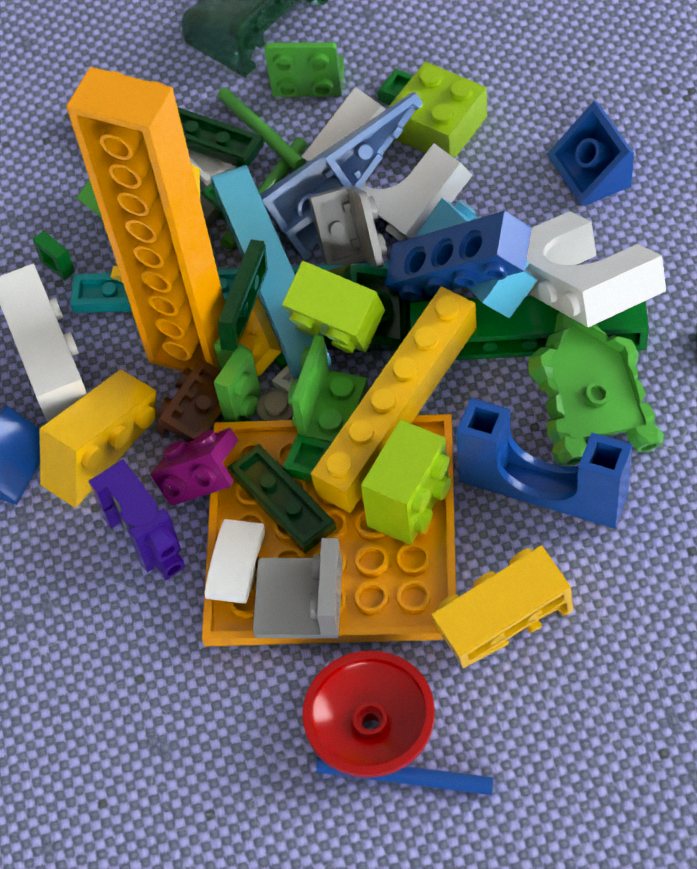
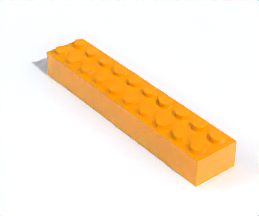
[66,67,225,372]

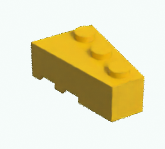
[39,369,157,508]
[431,545,573,668]

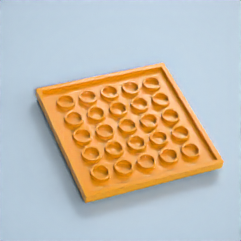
[202,414,456,646]

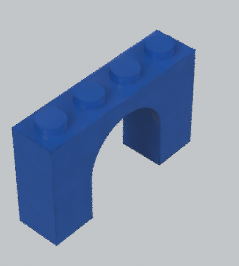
[456,398,633,529]

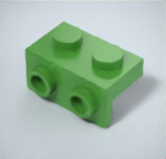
[214,338,262,422]

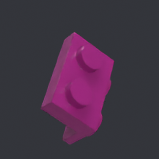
[150,428,239,505]

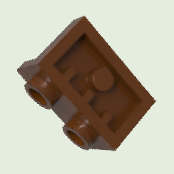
[155,359,222,442]

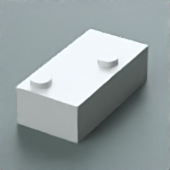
[0,263,87,423]

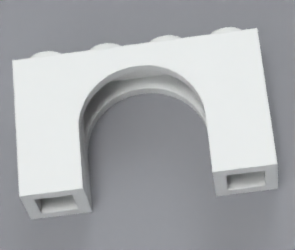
[302,87,473,241]
[526,211,666,327]

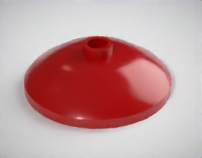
[302,651,435,778]

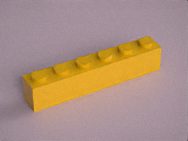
[311,286,477,513]

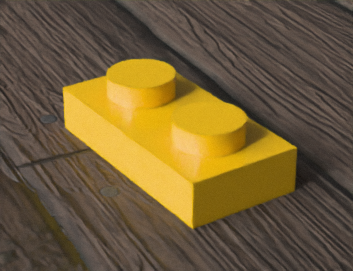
[239,296,282,376]

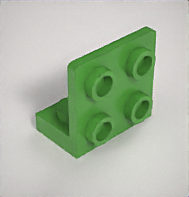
[265,42,345,97]
[288,334,368,443]

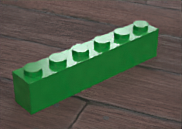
[410,296,649,360]

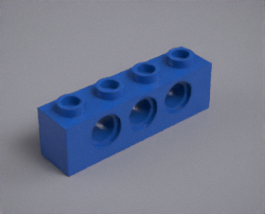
[385,211,532,302]

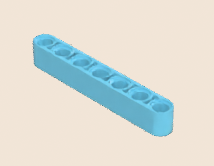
[210,165,332,380]

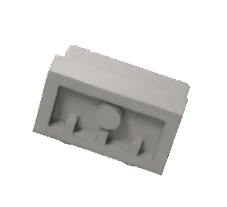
[253,538,343,638]

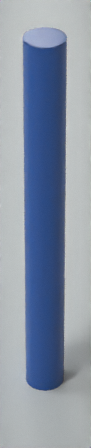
[316,757,494,795]

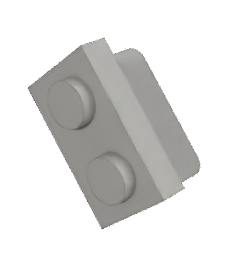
[308,185,387,268]

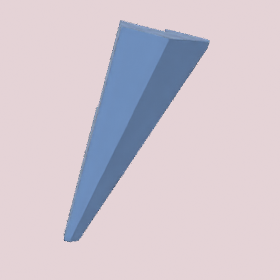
[260,92,423,261]

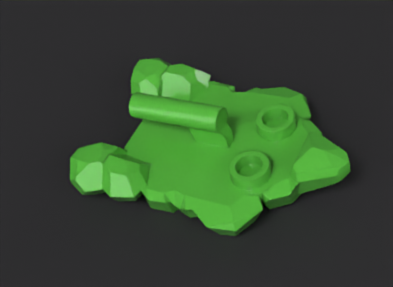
[529,312,664,467]

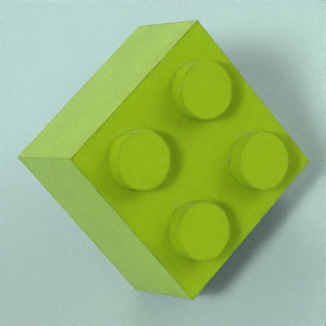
[387,61,487,158]
[282,260,385,354]
[361,419,451,545]

